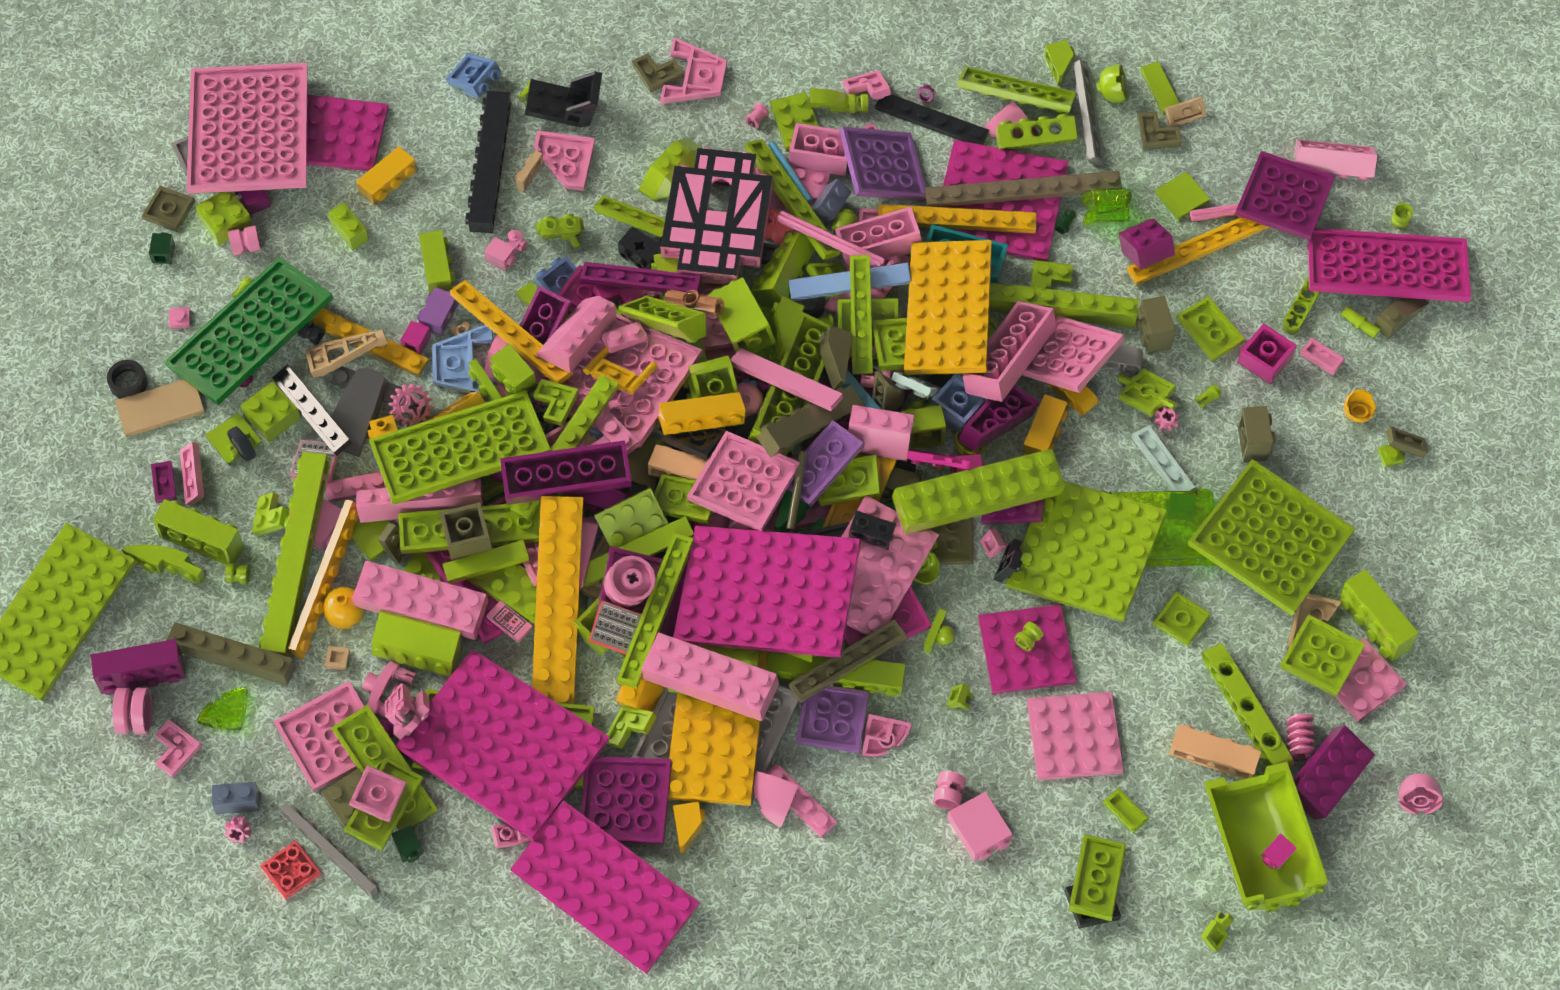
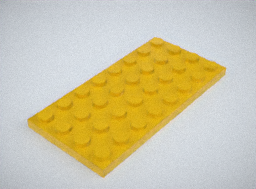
[904,240,992,375]
[668,651,768,806]

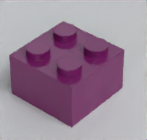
[1119,218,1175,270]

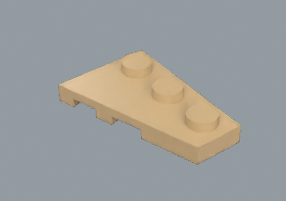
[1286,593,1341,650]

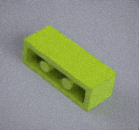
[419,230,456,293]

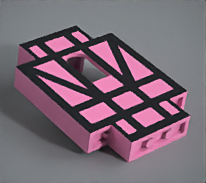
[660,148,773,285]

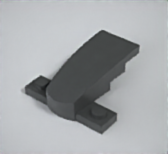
[321,366,402,457]

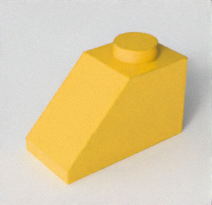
[673,802,706,853]

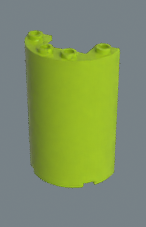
[1204,762,1328,912]

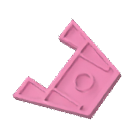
[660,37,727,104]

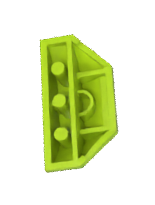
[638,138,702,201]

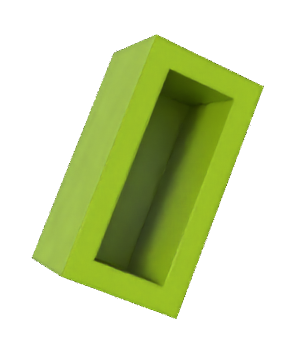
[328,202,369,251]

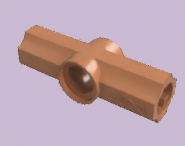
[664,290,724,316]

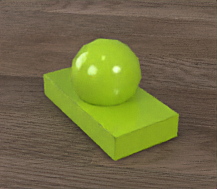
[923,609,955,655]

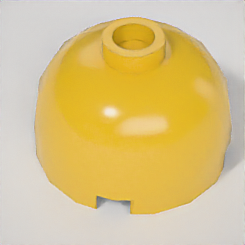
[323,587,365,629]

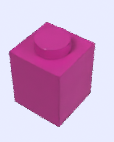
[401,321,431,355]
[1260,833,1297,870]

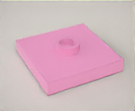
[349,765,407,822]

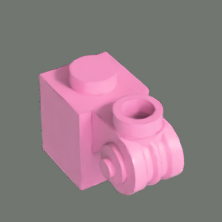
[484,230,528,271]

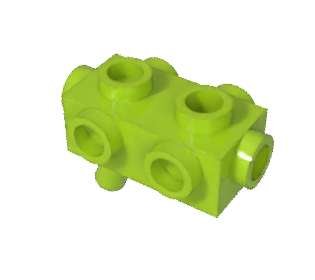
[535,214,584,249]

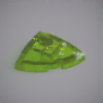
[196,687,248,730]

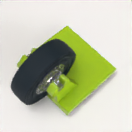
[205,413,262,465]

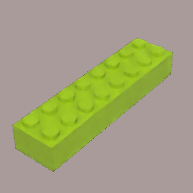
[748,312,830,456]
[892,449,1065,535]

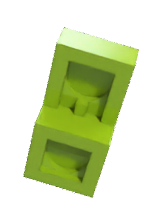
[809,88,849,112]

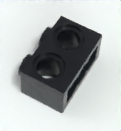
[848,510,896,550]

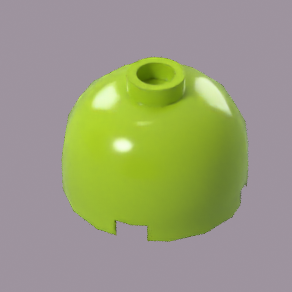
[1096,64,1129,103]

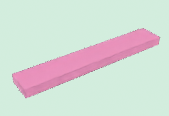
[730,348,843,411]

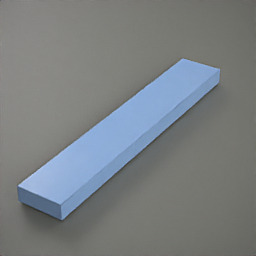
[788,263,911,301]

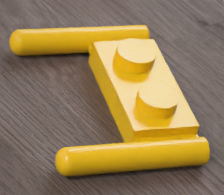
[583,345,658,395]

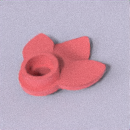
[765,208,795,245]

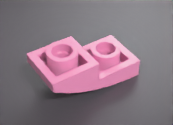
[491,824,532,849]

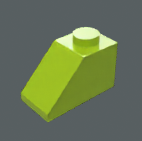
[1044,39,1075,86]

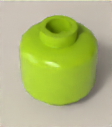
[832,209,859,234]

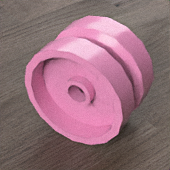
[604,556,655,608]
[113,688,152,734]

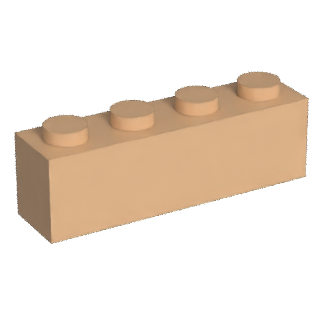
[648,444,709,480]
[1169,724,1261,779]

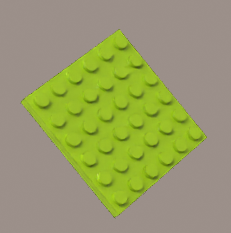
[1187,459,1356,616]
[1006,481,1167,622]

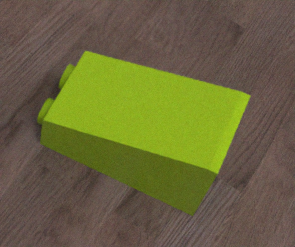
[707,277,776,354]

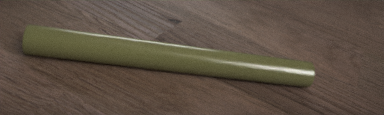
[786,451,807,531]

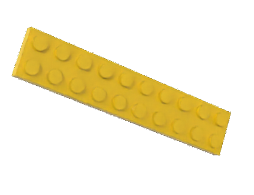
[532,496,584,704]

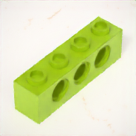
[995,114,1078,150]

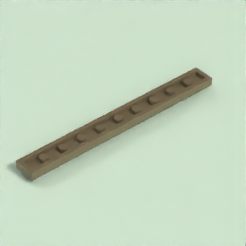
[925,171,1122,207]

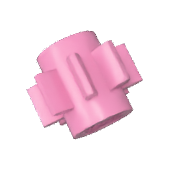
[1154,406,1180,432]
[225,816,252,843]

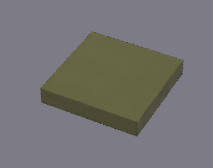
[142,186,195,232]

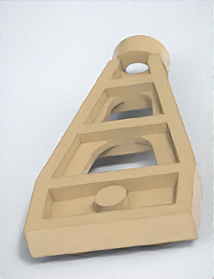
[305,329,388,378]

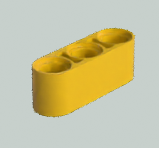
[1046,383,1098,416]

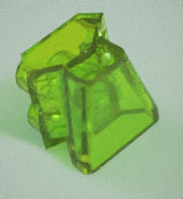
[1081,189,1132,226]

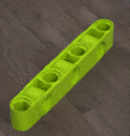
[1201,643,1294,768]

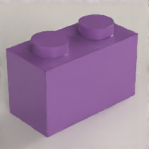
[417,287,459,336]

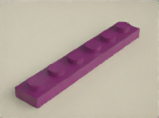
[580,262,702,293]

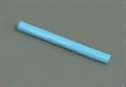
[768,141,813,204]

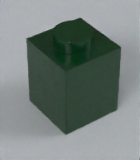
[149,232,175,264]
[392,825,423,863]

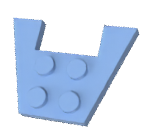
[432,325,495,396]

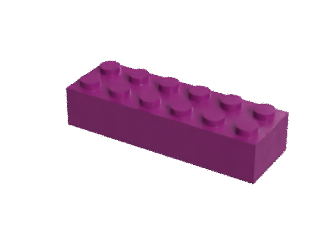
[500,440,632,505]

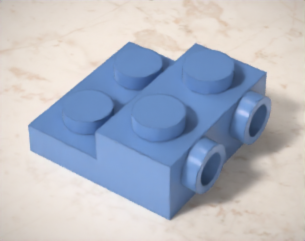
[446,53,501,98]
[534,255,577,295]

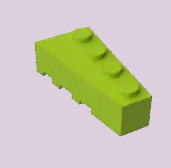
[750,231,815,307]

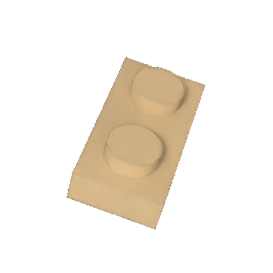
[1165,96,1207,127]
[515,150,543,192]

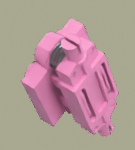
[385,683,430,740]

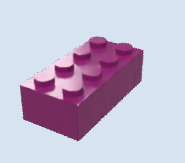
[90,639,186,695]
[1293,725,1375,820]

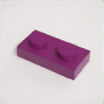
[151,461,177,504]

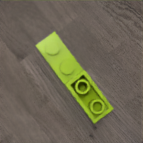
[122,544,205,584]

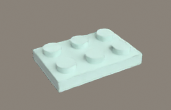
[891,372,942,398]

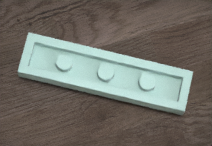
[1132,425,1195,495]

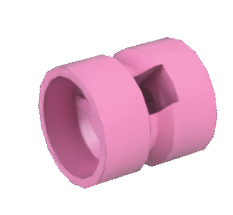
[228,225,261,256]
[933,771,966,810]

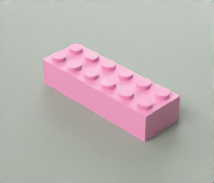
[963,301,1056,402]
[352,561,489,640]
[641,632,779,721]

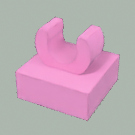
[980,528,1008,558]

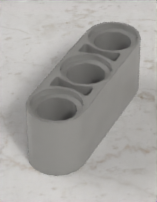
[1100,345,1143,374]

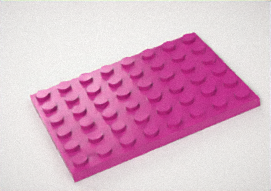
[673,526,861,658]
[396,649,610,840]

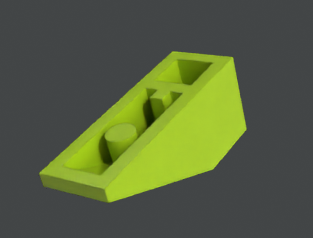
[770,296,804,360]

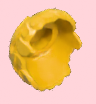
[1344,389,1376,423]

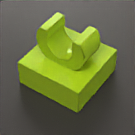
[946,683,974,709]

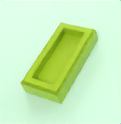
[1103,788,1149,833]

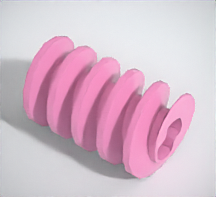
[1286,714,1315,761]

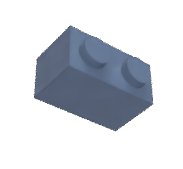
[811,179,852,225]
[212,782,259,814]

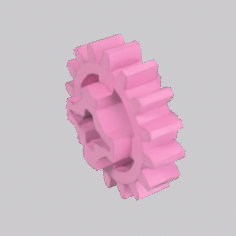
[388,384,434,427]

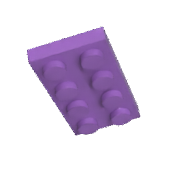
[787,420,865,507]

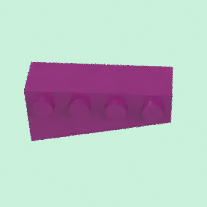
[959,385,1040,451]

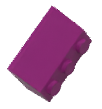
[520,286,571,345]

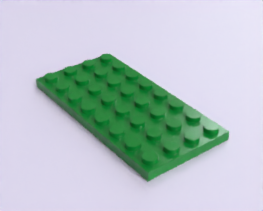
[164,257,334,405]

